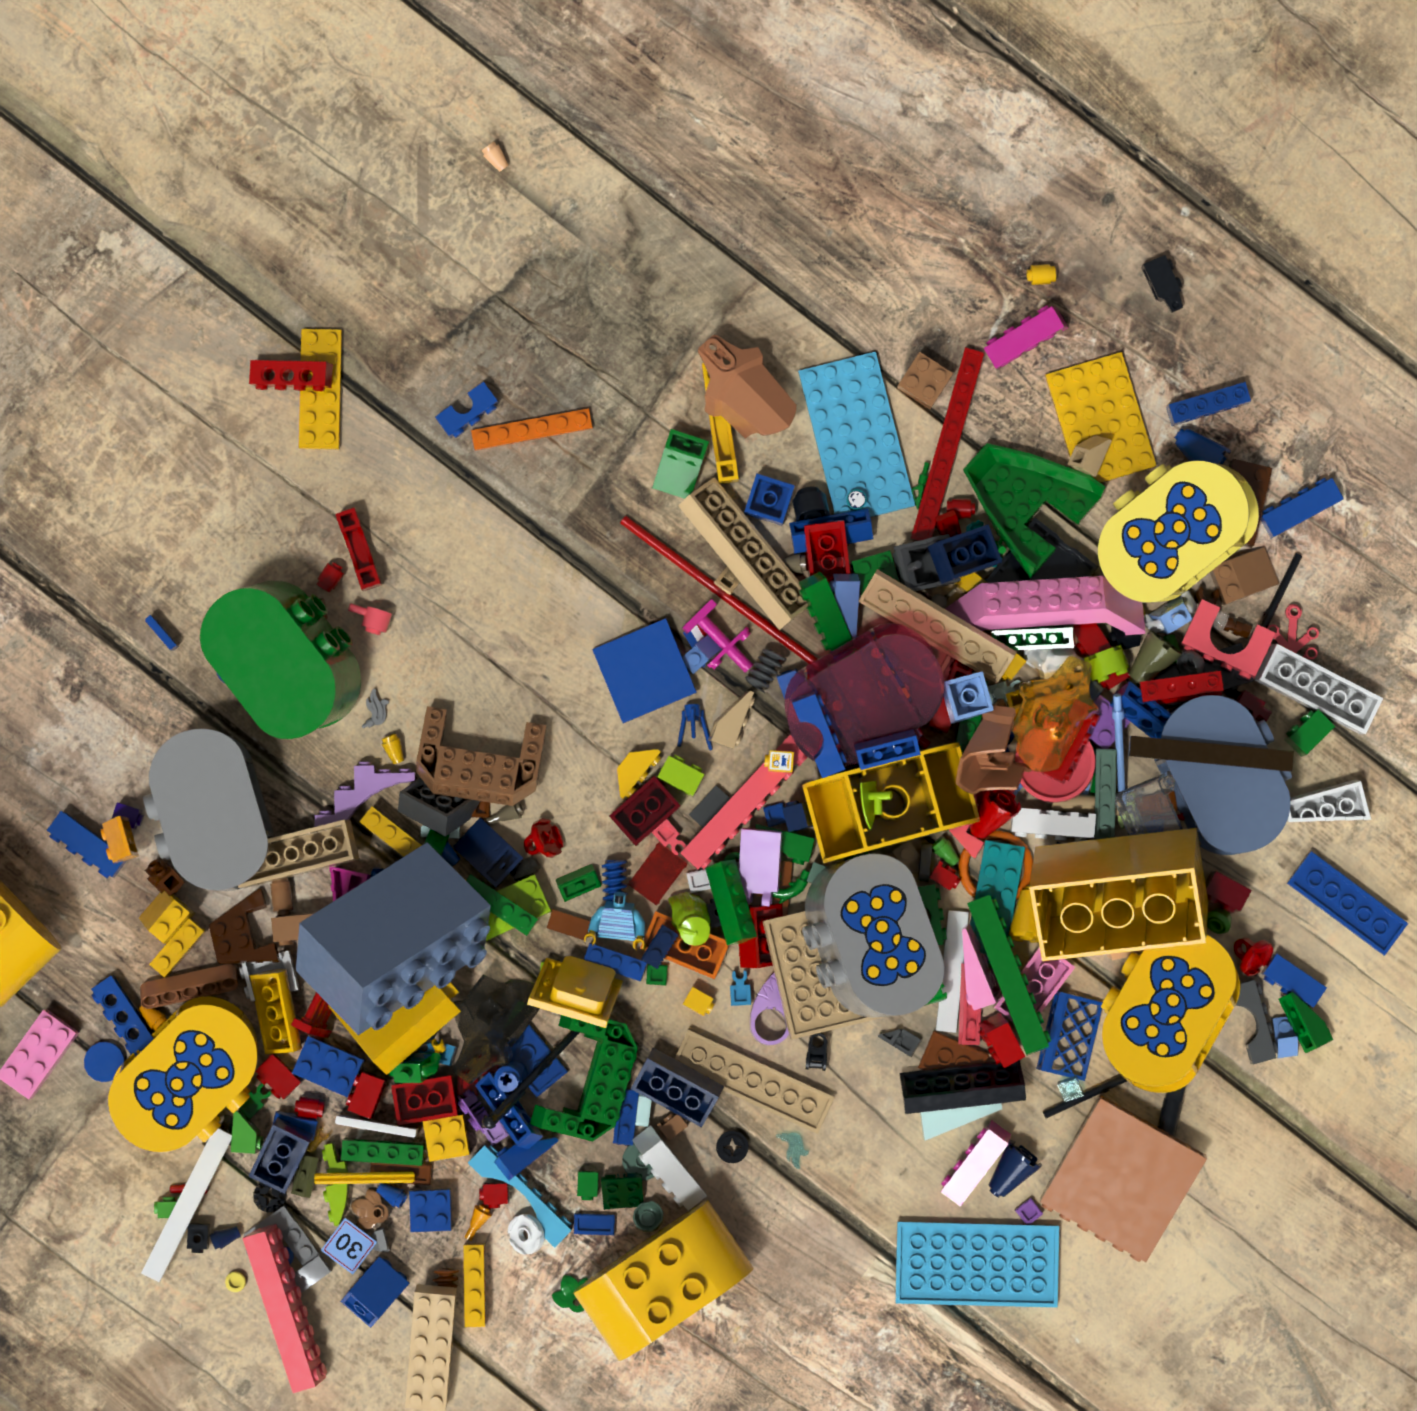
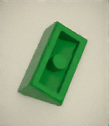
[555,864,601,902]

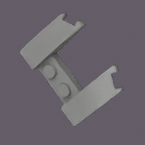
[244,1205,332,1293]

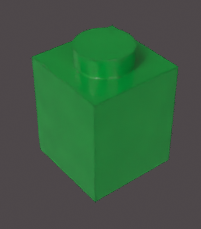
[577,1171,599,1201]

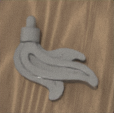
[362,689,389,728]

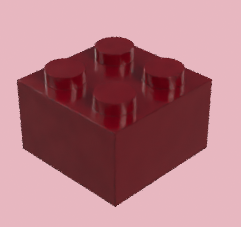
[1205,871,1252,914]

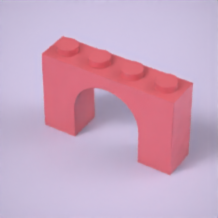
[1181,599,1276,680]

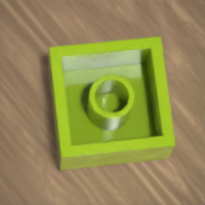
[657,754,705,797]

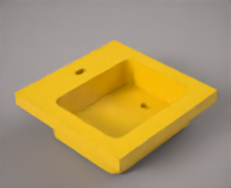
[527,956,623,1028]

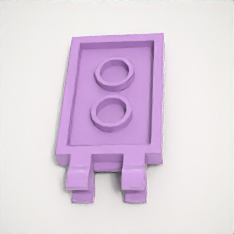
[739,828,782,907]

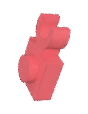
[652,819,686,856]

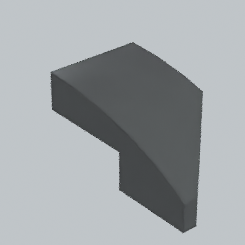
[878,1029,922,1057]

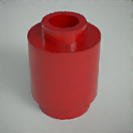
[947,498,975,519]
[316,562,344,593]
[294,1096,325,1119]

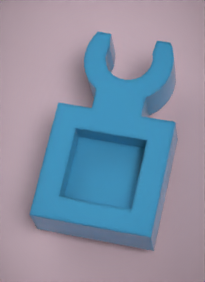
[730,971,751,1006]
[418,1041,457,1066]

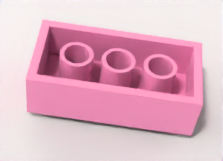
[993,946,1075,1023]
[0,1009,80,1099]

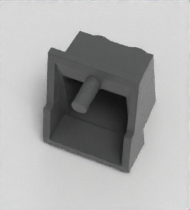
[893,534,961,592]

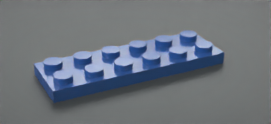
[1286,851,1409,956]

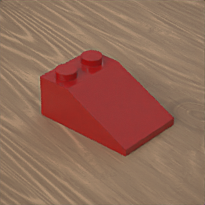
[804,520,850,583]

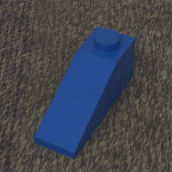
[494,1137,559,1181]

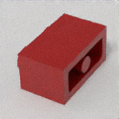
[255,1053,303,1099]

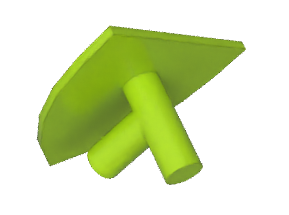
[860,781,893,829]

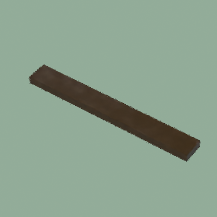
[1128,736,1294,772]

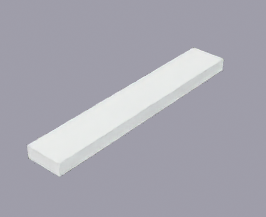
[936,910,969,1033]

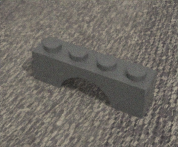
[1235,980,1278,1064]

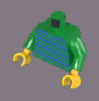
[388,1039,446,1083]

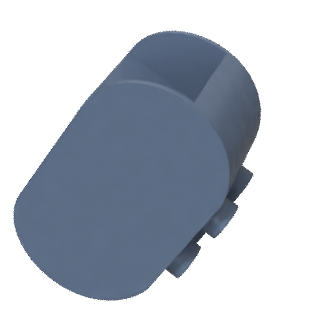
[1154,695,1292,855]

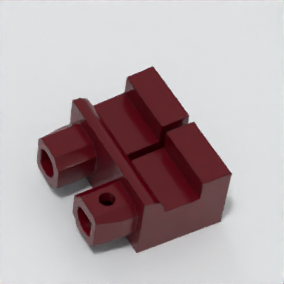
[1234,690,1272,722]

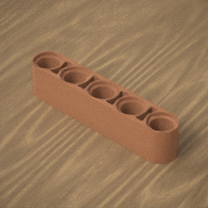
[140,964,238,1009]

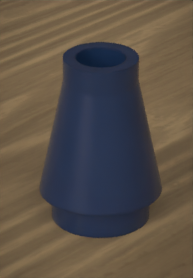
[209,1226,241,1250]

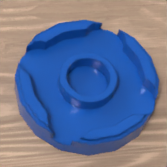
[84,1042,125,1082]

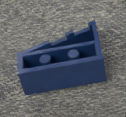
[782,800,813,832]

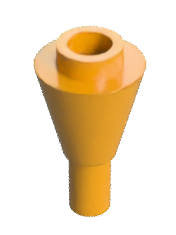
[464,1204,492,1241]

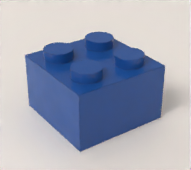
[744,473,795,526]
[409,1189,453,1232]

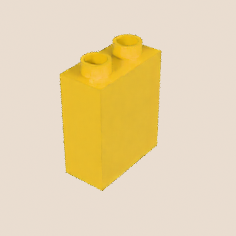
[328,982,461,1075]

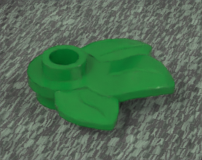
[552,1275,588,1313]

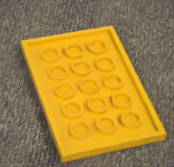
[1045,352,1157,483]

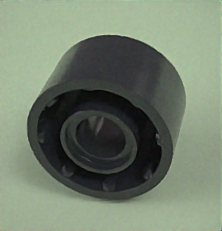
[792,486,830,521]

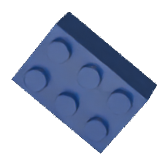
[292,1036,365,1097]

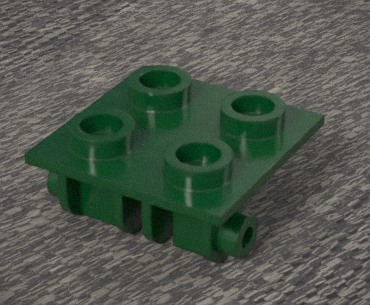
[601,1172,644,1210]

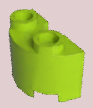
[1084,645,1130,683]

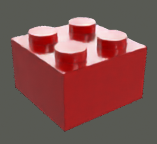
[978,1012,1025,1068]
[346,1071,387,1119]

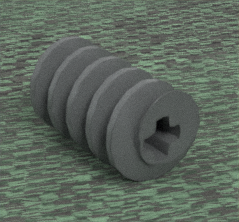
[745,649,786,693]

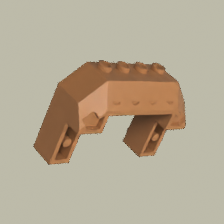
[416,706,546,806]

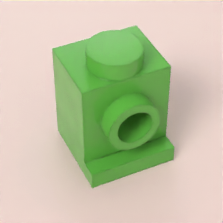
[154,1196,180,1218]

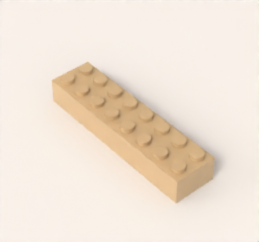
[678,478,808,630]

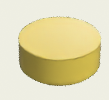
[225,1271,246,1292]

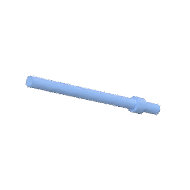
[1112,694,1126,809]

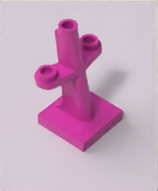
[682,599,754,673]

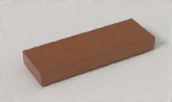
[370,1162,432,1185]

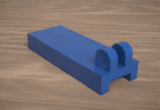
[613,1090,639,1146]

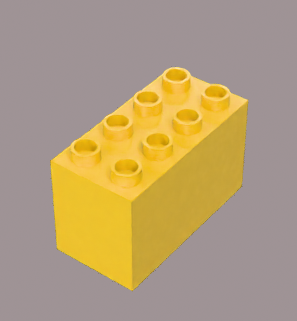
[1029,828,1208,961]

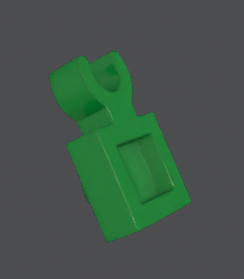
[239,1084,272,1119]

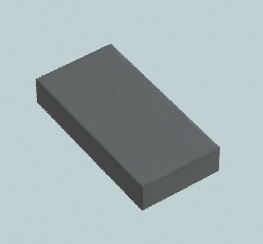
[689,786,730,828]

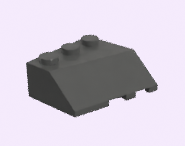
[398,778,480,837]

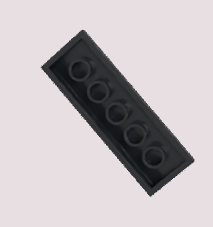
[899,1060,1026,1114]

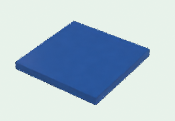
[592,619,697,724]

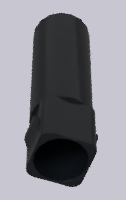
[1158,1086,1186,1137]

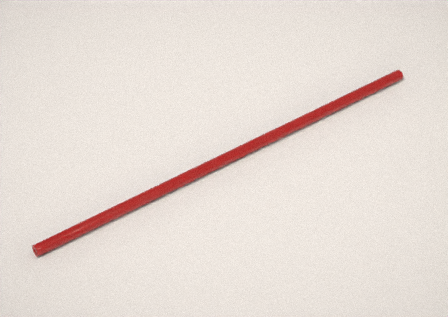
[620,516,931,750]

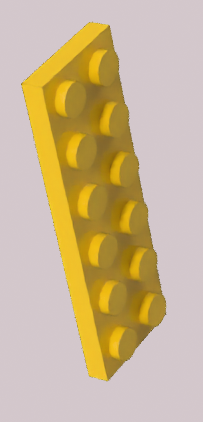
[299,329,342,450]

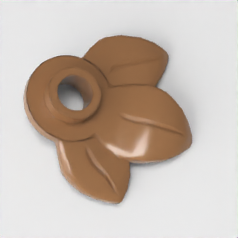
[351,1189,389,1230]

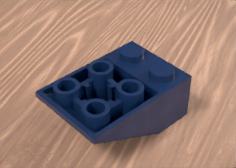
[453,818,524,888]

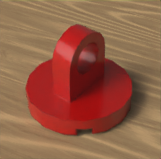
[524,818,563,858]
[1234,938,1273,976]

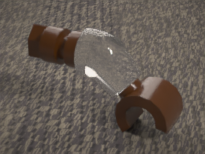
[1194,586,1252,639]

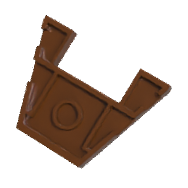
[209,889,280,964]

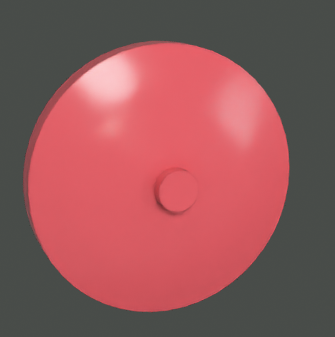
[1015,722,1096,803]

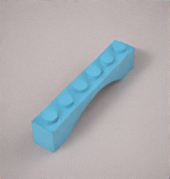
[468,1144,572,1248]

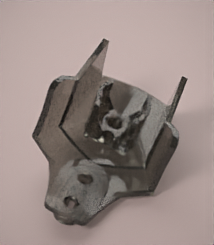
[453,974,540,1084]

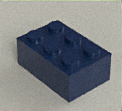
[927,524,1002,584]
[248,1117,314,1194]

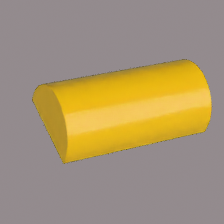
[250,969,302,1054]

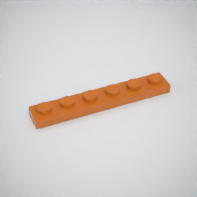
[471,408,593,451]

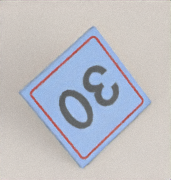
[321,1218,377,1275]

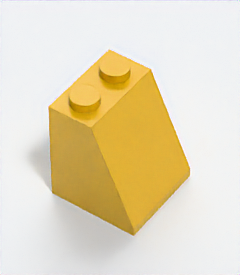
[139,891,195,944]

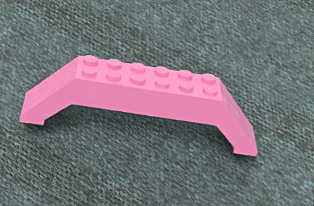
[945,576,1145,635]

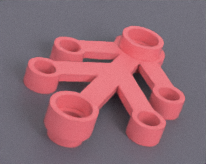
[1266,604,1319,660]

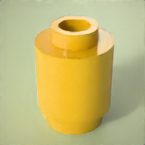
[1026,264,1056,285]

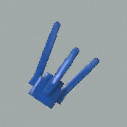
[677,704,713,750]

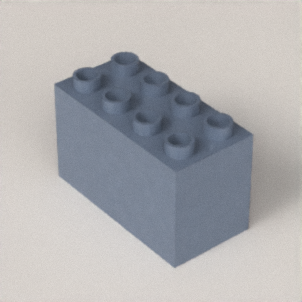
[296,843,491,1035]

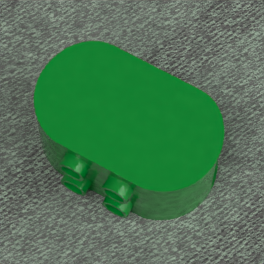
[200,581,361,739]

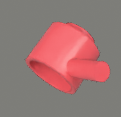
[348,603,392,636]

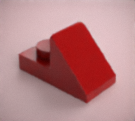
[935,510,962,537]

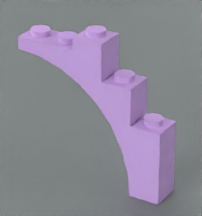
[314,762,416,827]

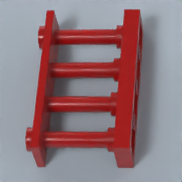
[1139,671,1224,705]
[291,992,332,1038]

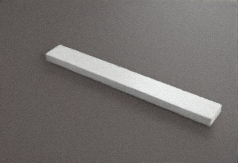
[141,1128,232,1282]

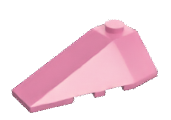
[962,924,1002,1010]

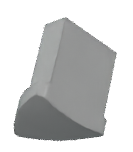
[370,1227,390,1252]

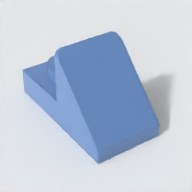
[683,635,722,674]
[1272,1016,1298,1058]

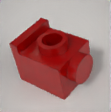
[929,861,961,891]

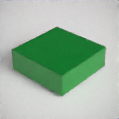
[646,964,667,986]

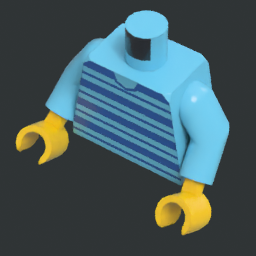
[584,892,646,951]

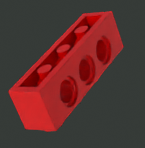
[249,360,333,392]

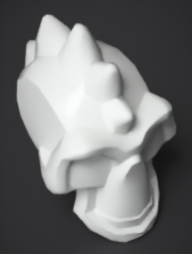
[1023,648,1084,681]

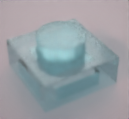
[1057,1076,1084,1102]

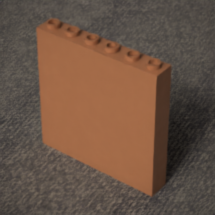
[1040,1095,1207,1262]

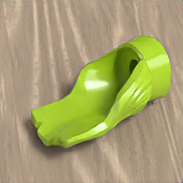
[668,891,710,946]

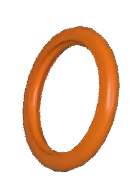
[958,830,1033,900]

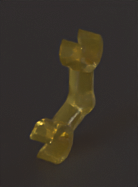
[307,1127,330,1153]

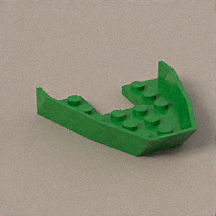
[963,443,1106,578]

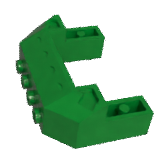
[530,1015,638,1142]

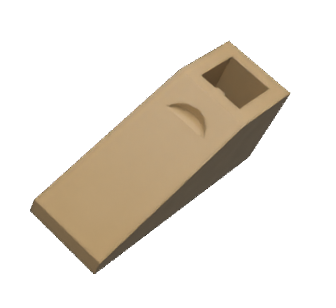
[708,691,755,749]

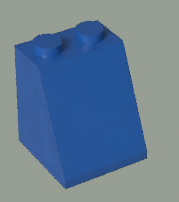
[340,1257,410,1328]

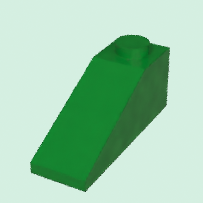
[755,824,814,865]
[1278,992,1334,1053]

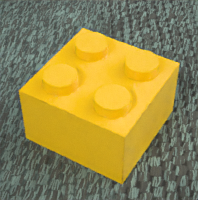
[423,1114,471,1162]

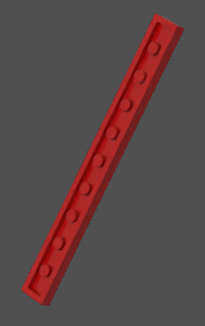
[910,347,984,541]

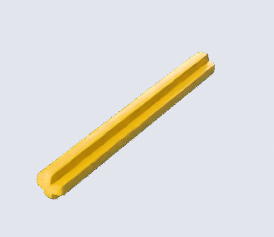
[314,1172,415,1184]

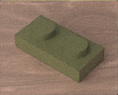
[291,1155,318,1198]

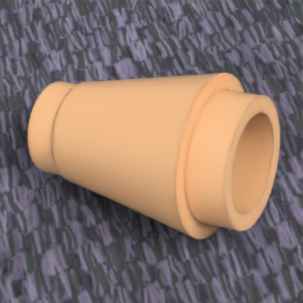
[481,142,509,172]

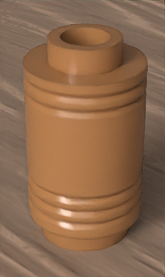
[270,878,293,916]

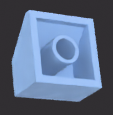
[940,671,994,724]

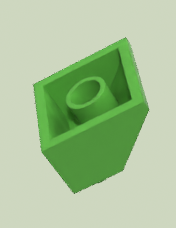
[231,1110,264,1154]

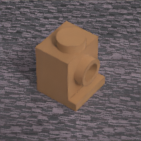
[657,1112,688,1141]

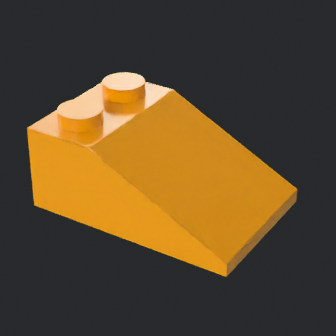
[100,816,139,863]

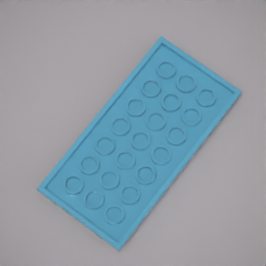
[798,351,915,518]
[895,1221,1059,1308]

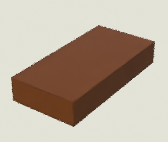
[547,909,590,940]

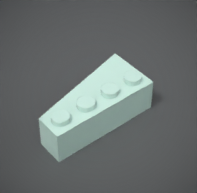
[920,1103,1002,1141]

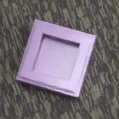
[482,1121,509,1146]

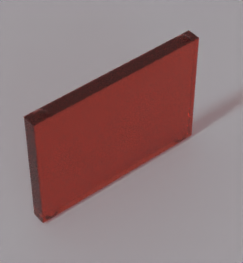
[628,843,687,905]

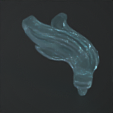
[776,1133,809,1169]

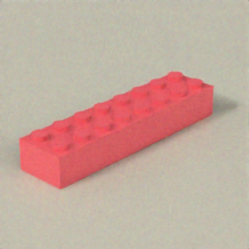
[680,734,808,870]
[242,1224,327,1393]

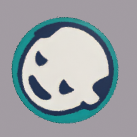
[846,489,867,510]

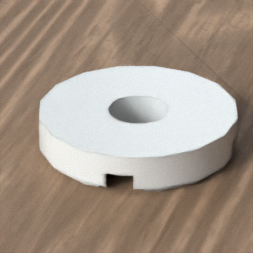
[508,1214,544,1255]

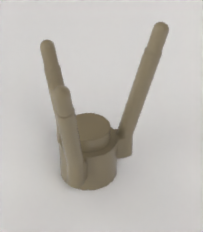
[922,588,957,608]

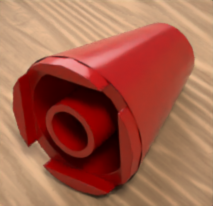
[969,790,1021,839]

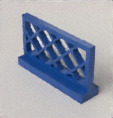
[1036,991,1103,1081]

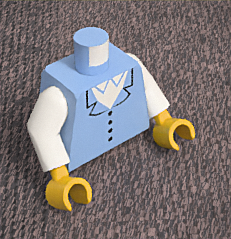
[1142,590,1196,634]

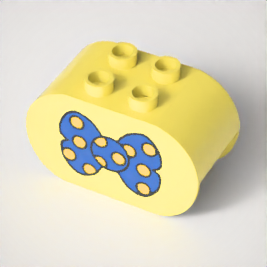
[1098,461,1259,602]

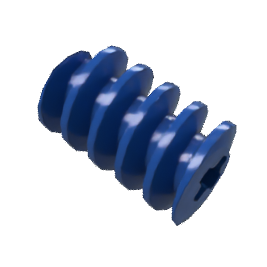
[602,860,628,901]
[494,1061,527,1092]

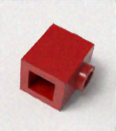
[479,1182,509,1208]

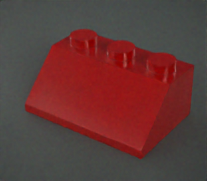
[739,903,783,968]

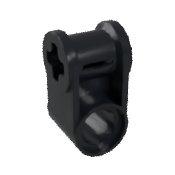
[805,1032,827,1071]

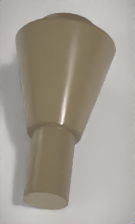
[486,802,524,826]

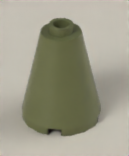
[1129,630,1182,687]

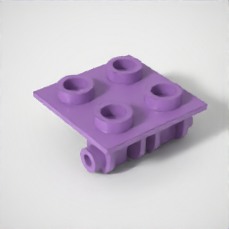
[457,1089,489,1133]

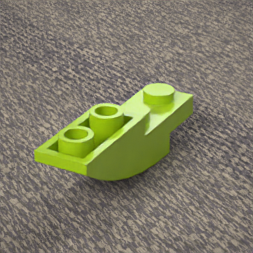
[322,1142,349,1226]

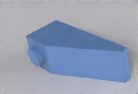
[829,574,860,638]

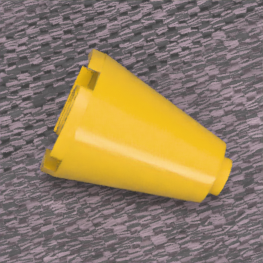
[1008,886,1039,943]

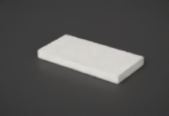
[335,1114,419,1137]

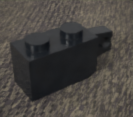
[1141,255,1183,313]

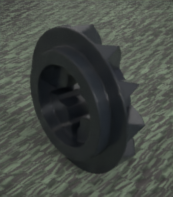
[716,1131,748,1163]
[253,1183,286,1212]

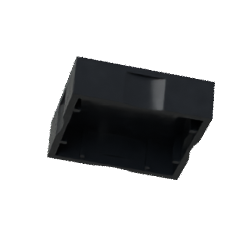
[986,518,1098,583]

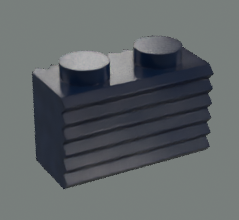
[641,924,679,969]

